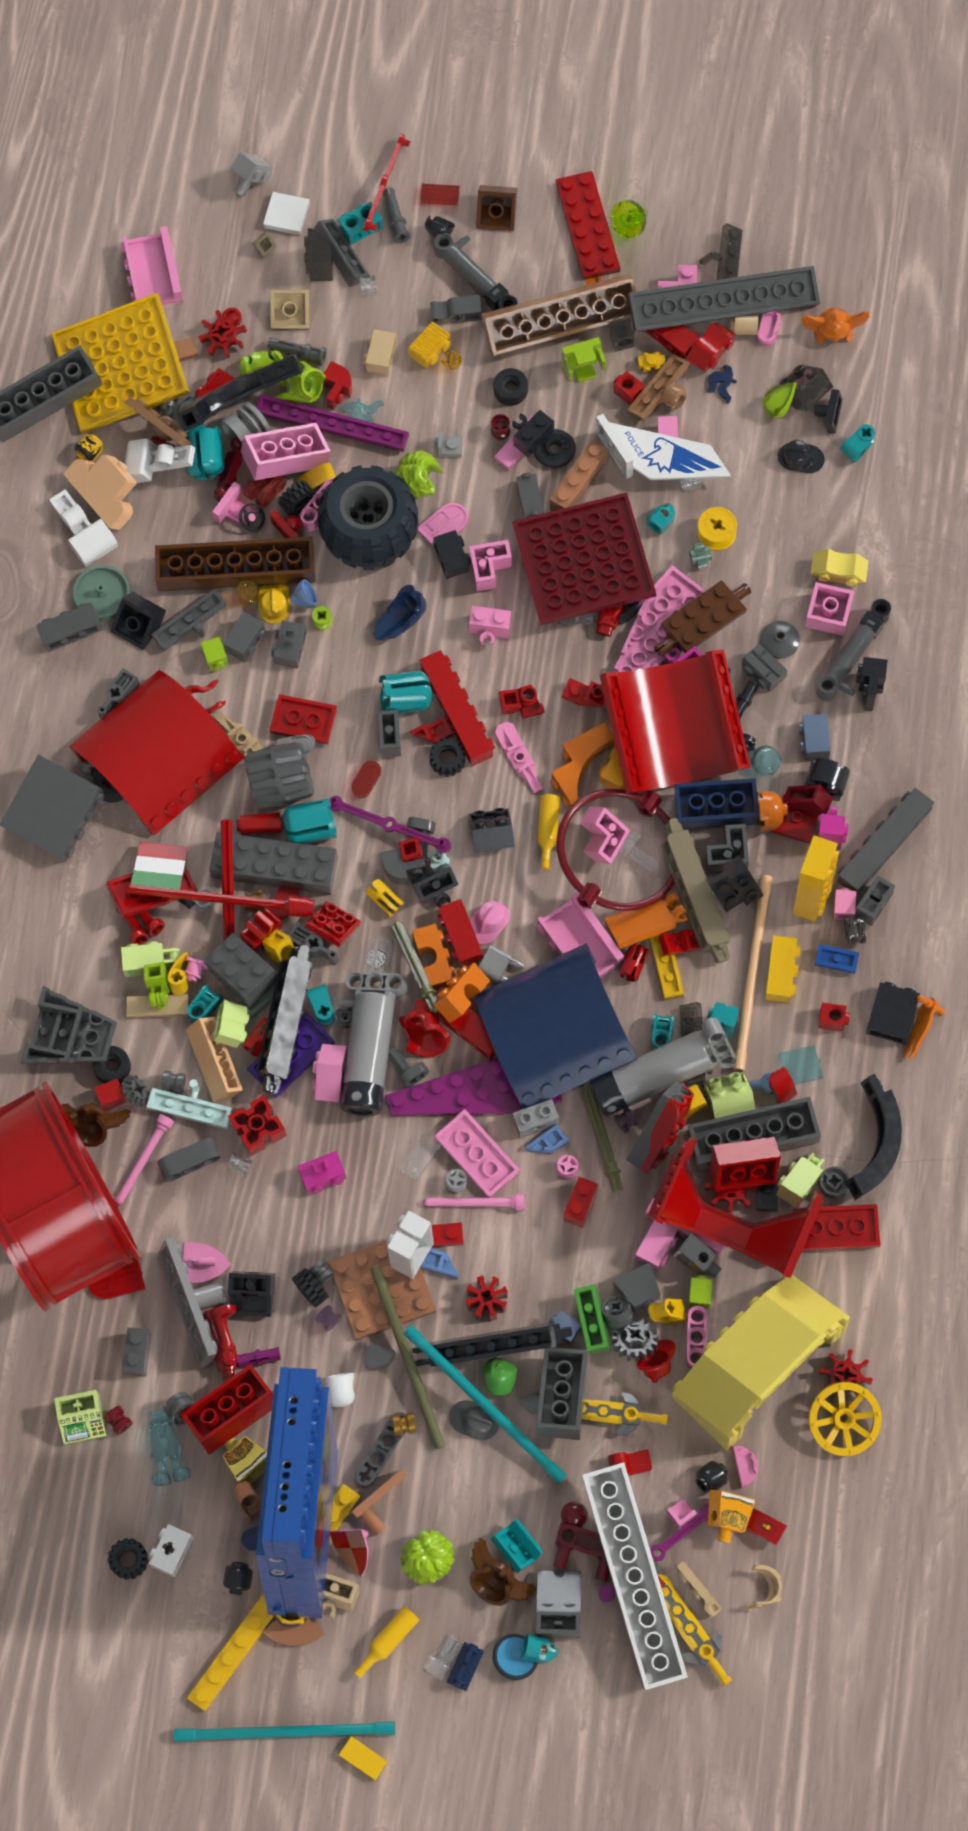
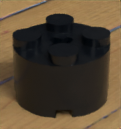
[804,758,850,801]

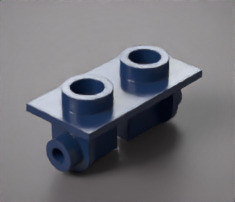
[446,1642,484,1691]

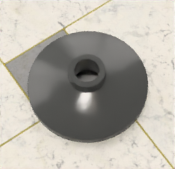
[760,621,800,659]

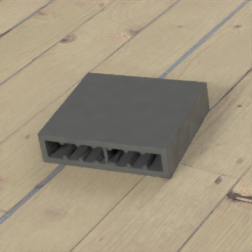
[0,754,105,861]

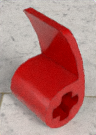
[608,1449,652,1476]

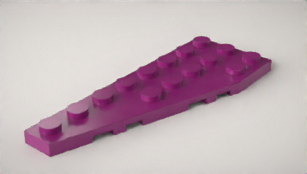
[385,1058,562,1116]

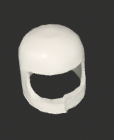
[323,1372,355,1407]

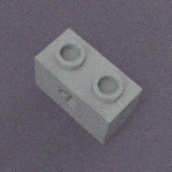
[513,1099,559,1139]

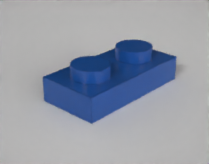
[815,944,860,974]

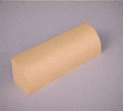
[186,1017,243,1103]

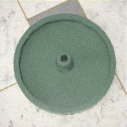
[73,565,131,621]

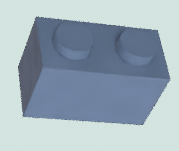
[798,714,831,760]

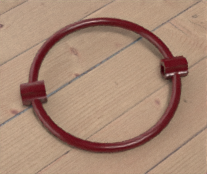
[556,789,675,911]

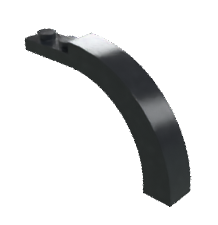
[176,354,303,432]

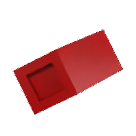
[561,678,605,707]

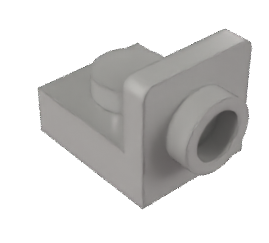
[434,431,463,458]

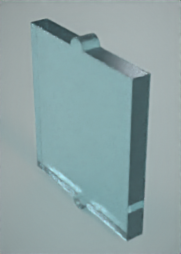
[779,1045,823,1085]

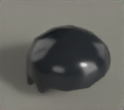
[424,216,455,238]

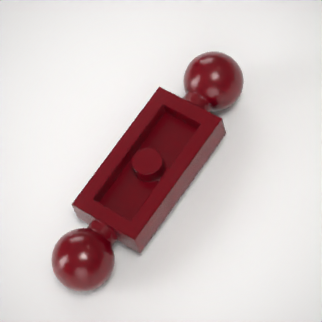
[214,436,243,502]

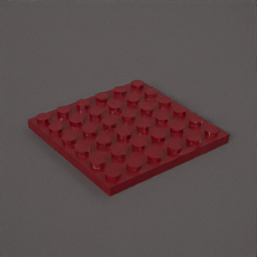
[512,492,657,626]

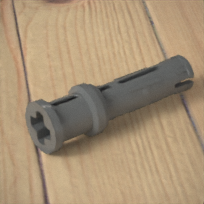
[383,187,410,243]
[267,337,327,365]

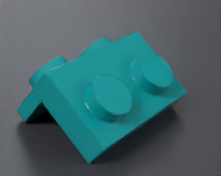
[490,1519,543,1574]

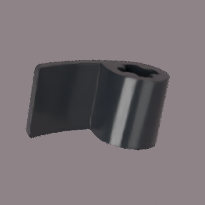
[619,600,644,625]

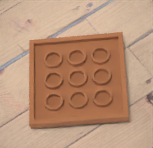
[328,1240,436,1341]

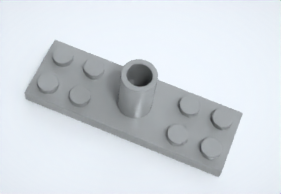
[158,1237,226,1369]

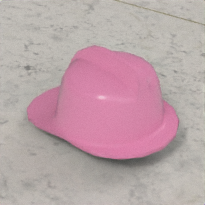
[470,901,509,945]

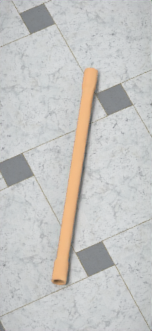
[732,875,773,1072]

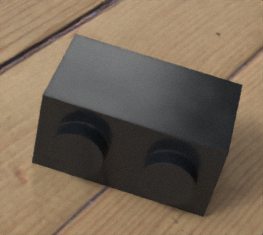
[433,530,471,579]

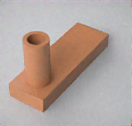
[351,1469,407,1536]

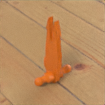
[904,995,945,1060]

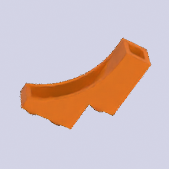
[550,722,614,808]

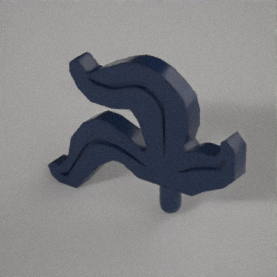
[707,365,737,404]

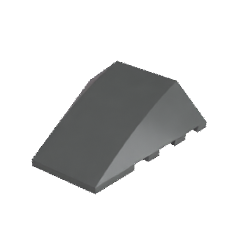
[20,986,117,1064]

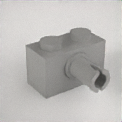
[230,152,273,196]

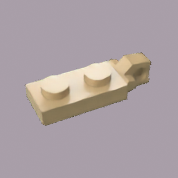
[677,1562,722,1617]

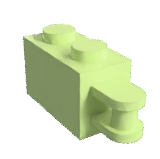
[121,941,180,977]
[776,1152,825,1209]

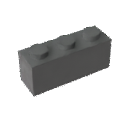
[36,602,103,652]

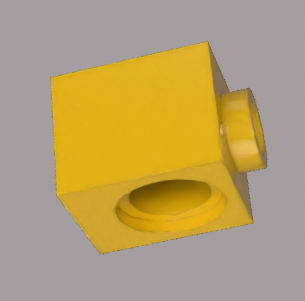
[262,929,294,965]

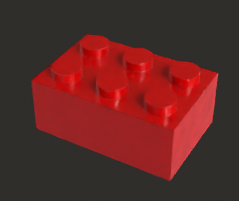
[709,1137,781,1192]

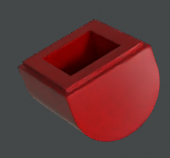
[498,689,522,714]
[399,837,423,863]

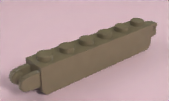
[661,818,730,963]

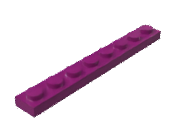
[256,394,409,452]

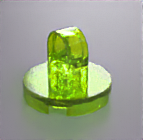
[611,200,647,239]

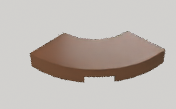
[263,1618,324,1646]

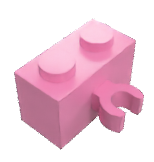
[469,606,512,646]

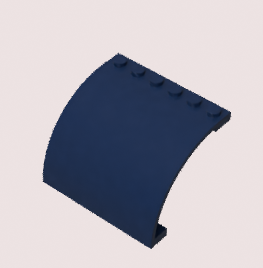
[475,943,637,1109]

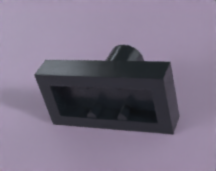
[814,389,843,433]

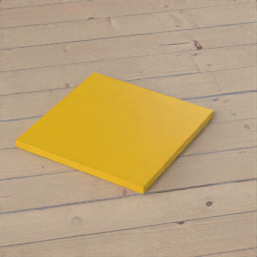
[51,292,190,434]

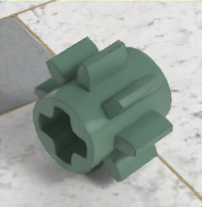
[689,542,712,568]

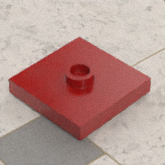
[771,794,819,844]

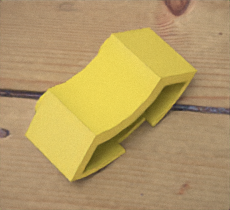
[810,549,869,586]

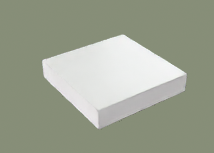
[263,192,310,235]

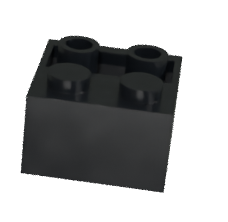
[469,808,515,852]

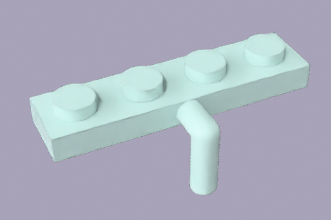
[147,1079,233,1129]

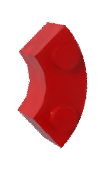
[685,322,736,372]

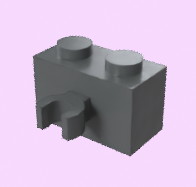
[271,620,307,668]

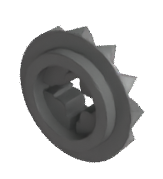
[122,1075,150,1107]

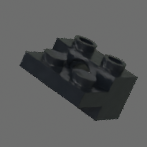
[856,657,888,711]
[707,855,764,912]
[228,1271,275,1317]

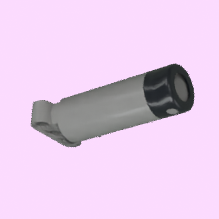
[338,972,408,1116]
[589,1018,737,1116]

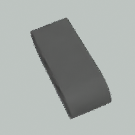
[157,1138,221,1182]

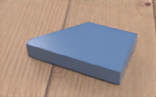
[525,1124,569,1154]
[421,1248,459,1279]

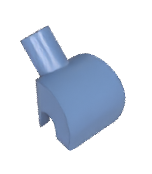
[750,1073,773,1095]

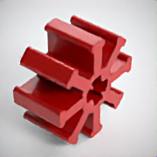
[239,908,283,953]
[466,1276,508,1321]

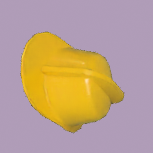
[258,584,290,624]

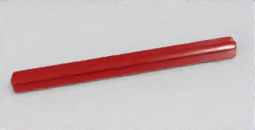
[220,819,235,941]

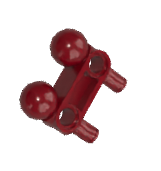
[553,1501,610,1582]

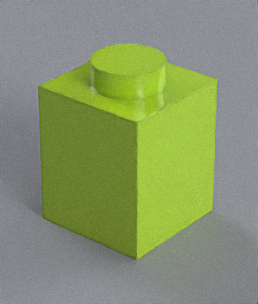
[201,637,229,671]
[689,1275,713,1309]

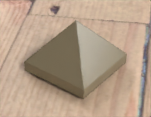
[252,231,276,258]

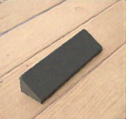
[313,219,370,287]

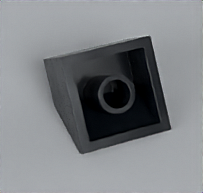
[110,592,166,650]

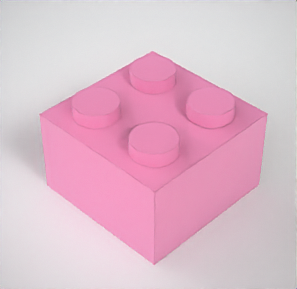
[805,582,855,636]

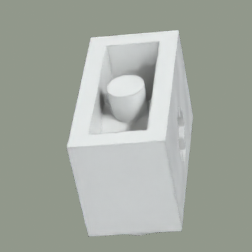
[148,1524,194,1578]

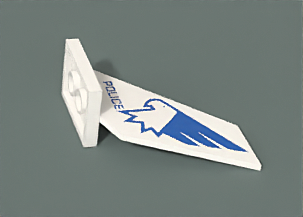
[596,414,731,480]

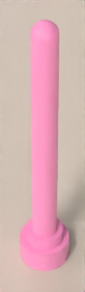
[115,1114,174,1205]
[424,1194,525,1211]

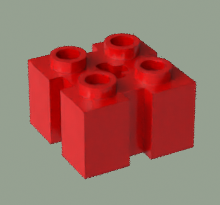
[228,1095,287,1157]

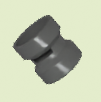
[161,1070,186,1094]

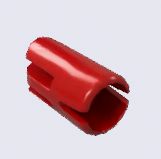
[619,943,650,982]
[243,1016,267,1057]

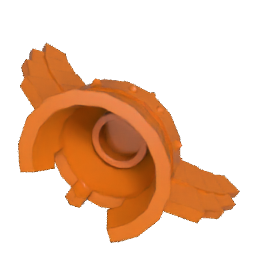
[801,307,870,345]

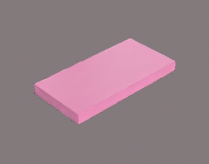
[434,1109,521,1198]

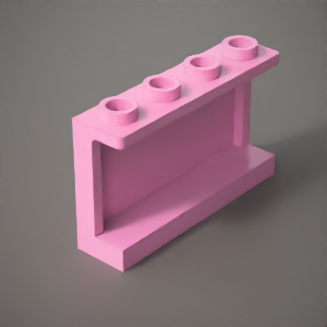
[120,226,183,305]
[536,892,624,978]

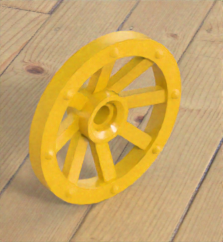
[808,1382,882,1456]

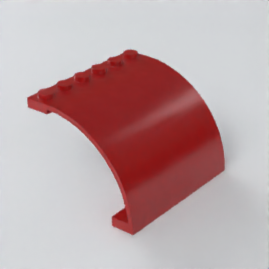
[600,649,751,794]
[69,670,244,836]

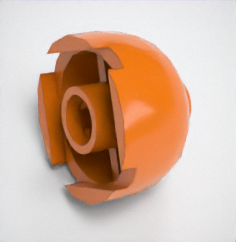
[757,791,788,832]

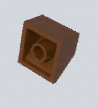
[476,185,518,231]

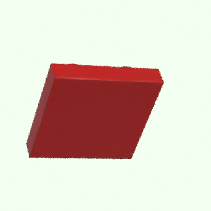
[305,901,361,947]

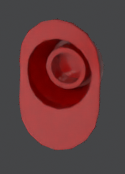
[636,1339,676,1383]

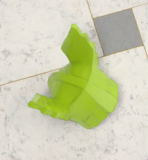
[274,361,326,403]

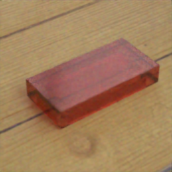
[420,183,460,206]

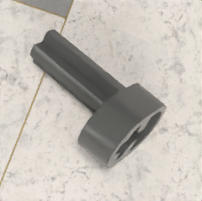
[406,817,436,861]
[388,1046,429,1088]

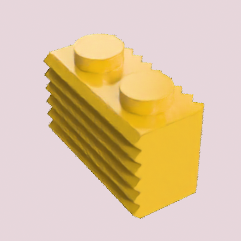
[408,322,451,369]

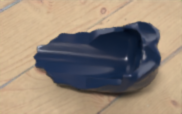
[373,585,427,641]

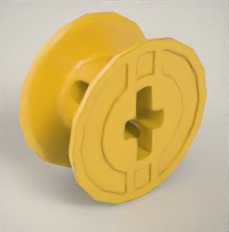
[697,507,737,551]

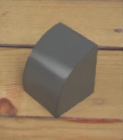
[364,1343,396,1370]

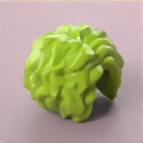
[395,450,443,500]
[400,1529,455,1586]

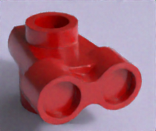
[518,685,545,719]

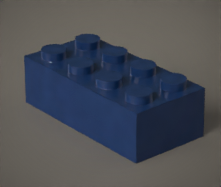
[674,778,759,830]

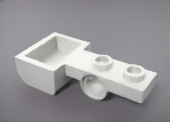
[124,439,195,483]
[49,489,118,568]

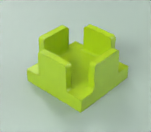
[562,337,606,383]

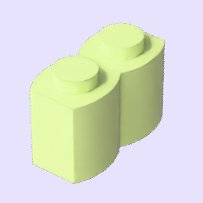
[213,1000,249,1048]

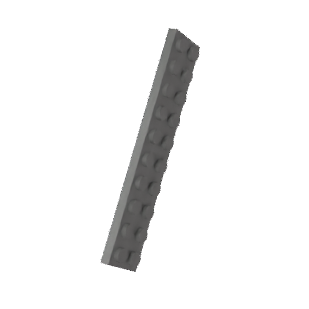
[628,266,820,332]

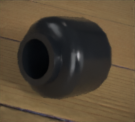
[695,1461,728,1493]
[223,1561,253,1595]

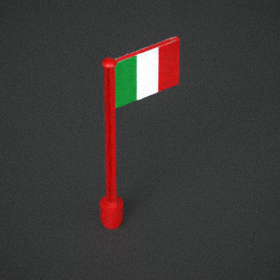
[126,842,315,918]

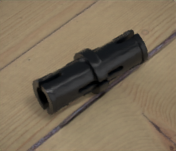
[736,680,759,719]

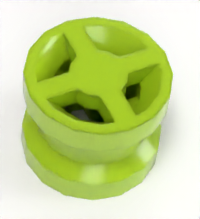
[312,606,333,631]

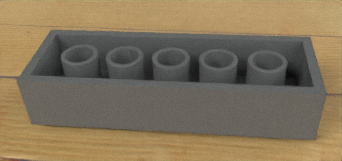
[0,345,103,442]
[209,832,338,895]
[687,1096,821,1171]

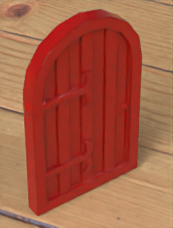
[88,1257,146,1300]

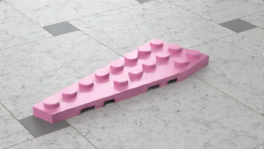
[603,565,705,708]

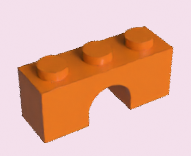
[412,923,456,991]
[433,963,490,1023]

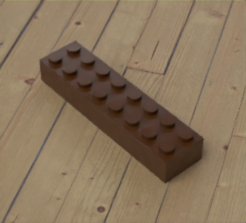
[155,537,316,591]

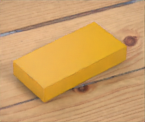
[339,1736,388,1781]

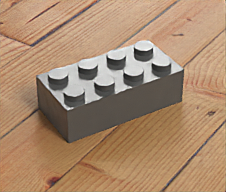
[536,1347,588,1440]

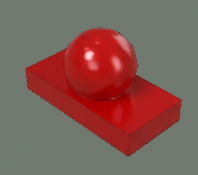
[270,510,302,538]

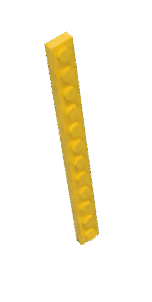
[187,1484,361,1711]

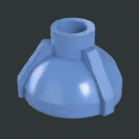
[290,579,317,608]

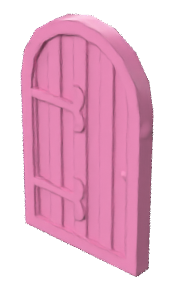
[417,503,469,547]

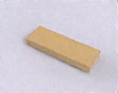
[127,994,189,1018]

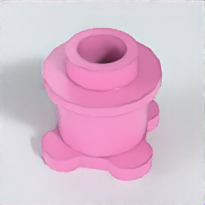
[184,957,207,983]

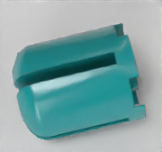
[186,424,225,480]
[379,671,432,714]
[283,798,337,844]

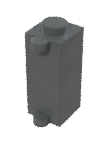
[516,472,544,518]

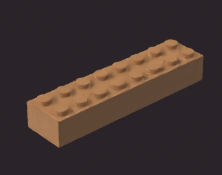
[481,274,636,356]

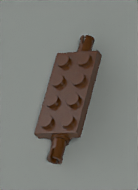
[654,580,751,657]

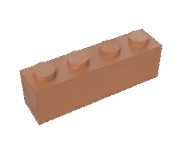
[550,440,608,511]

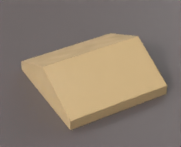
[270,290,310,329]

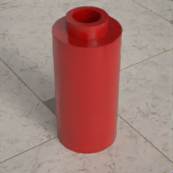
[236,812,282,835]

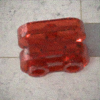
[243,476,287,509]

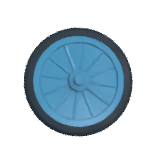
[493,1634,538,1680]

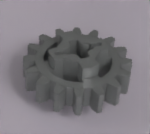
[612,1318,659,1362]

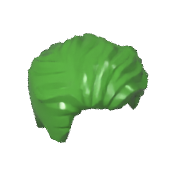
[482,1357,518,1396]

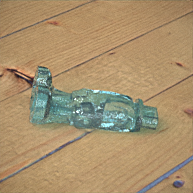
[149,1410,192,1486]

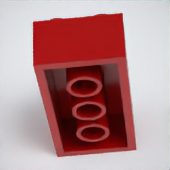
[181,1364,273,1455]

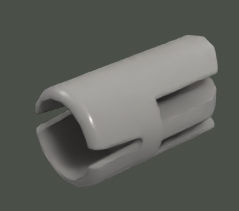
[276,734,315,754]

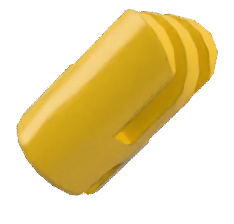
[365,879,404,918]

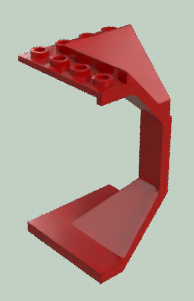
[647,1137,824,1278]

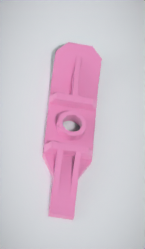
[495,722,543,794]

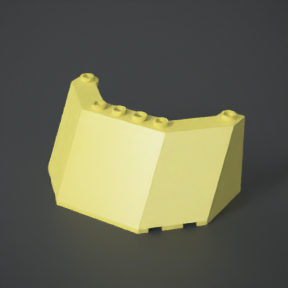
[671,1275,850,1451]

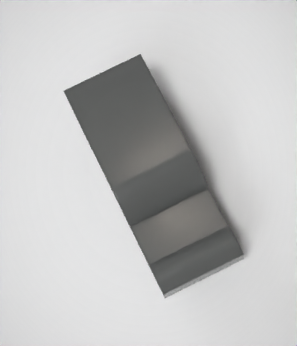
[430,295,482,323]
[98,668,140,719]
[288,922,339,965]

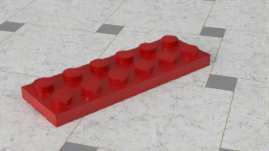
[556,171,621,280]

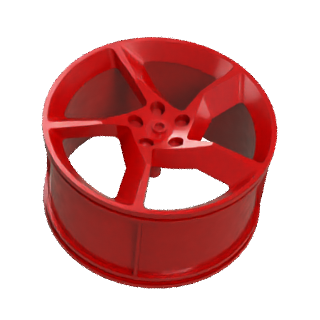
[0,1082,142,1312]

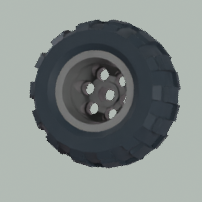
[317,465,418,570]

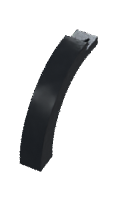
[845,1074,902,1200]

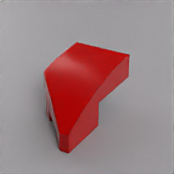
[410,717,454,744]

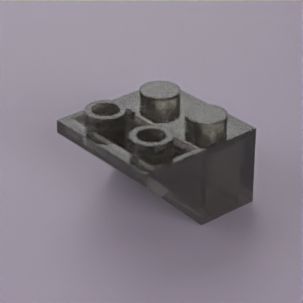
[304,228,333,281]
[778,364,833,411]

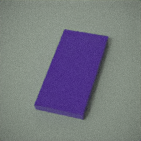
[247,1013,335,1098]

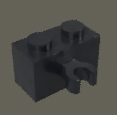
[512,410,554,457]
[410,863,459,907]

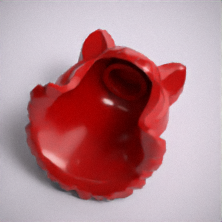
[399,999,450,1058]

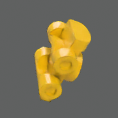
[638,352,666,373]

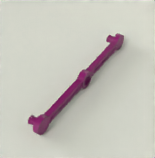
[329,796,451,854]
[598,1504,709,1602]

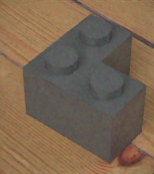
[706,824,749,873]

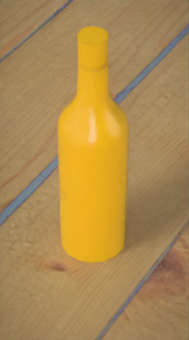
[537,794,560,870]
[354,1606,420,1678]

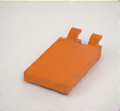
[604,892,688,949]

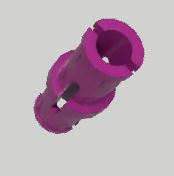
[237,1347,281,1368]

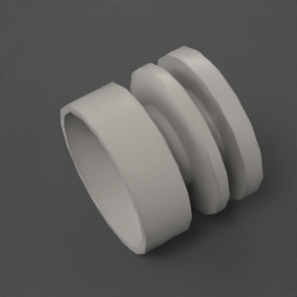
[220,402,271,443]

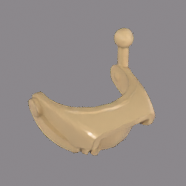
[745,1565,782,1612]

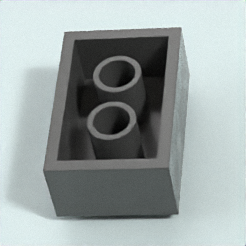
[204,932,277,1008]

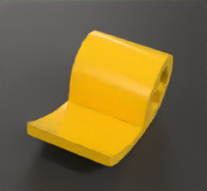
[297,463,336,490]
[168,952,189,995]

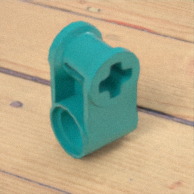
[839,424,875,463]
[307,984,335,1026]
[187,985,223,1024]
[651,1013,675,1050]

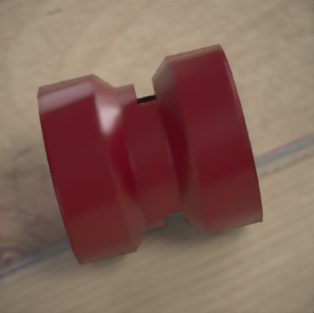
[491,414,510,440]
[103,1405,133,1436]

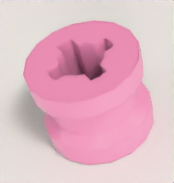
[557,1155,578,1179]

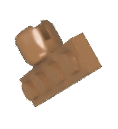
[627,354,689,422]
[125,397,191,446]

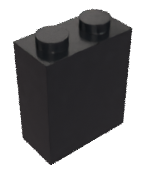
[866,982,920,1045]

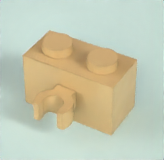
[322,1573,360,1619]

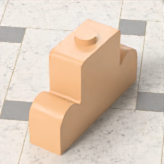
[63,455,137,530]

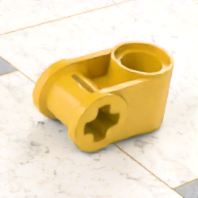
[648,1298,686,1325]

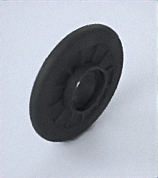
[533,429,576,468]

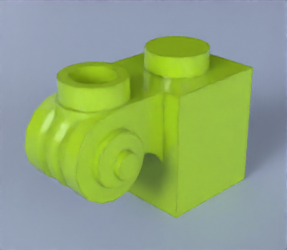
[144,962,170,1010]

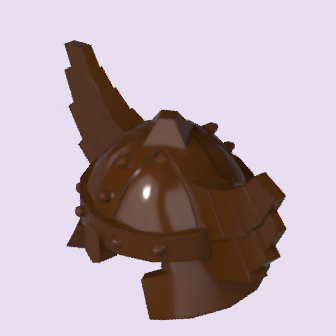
[62,1103,132,1147]
[470,1538,537,1606]

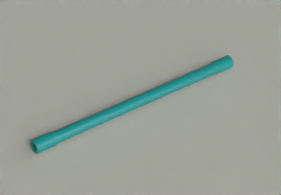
[403,1325,567,1484]
[174,1721,395,1742]

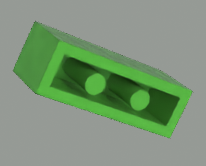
[574,1284,612,1355]

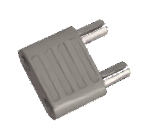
[478,945,524,984]

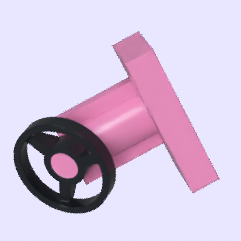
[212,482,265,531]

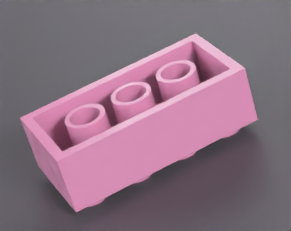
[241,423,331,480]

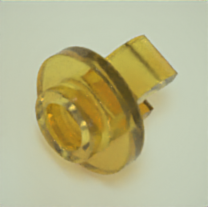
[441,350,462,370]

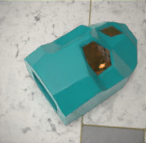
[646,503,676,535]
[522,1634,558,1664]

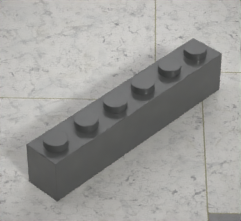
[837,788,934,896]

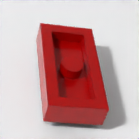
[432,1222,464,1248]

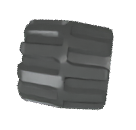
[245,742,314,809]

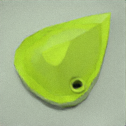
[762,382,797,418]

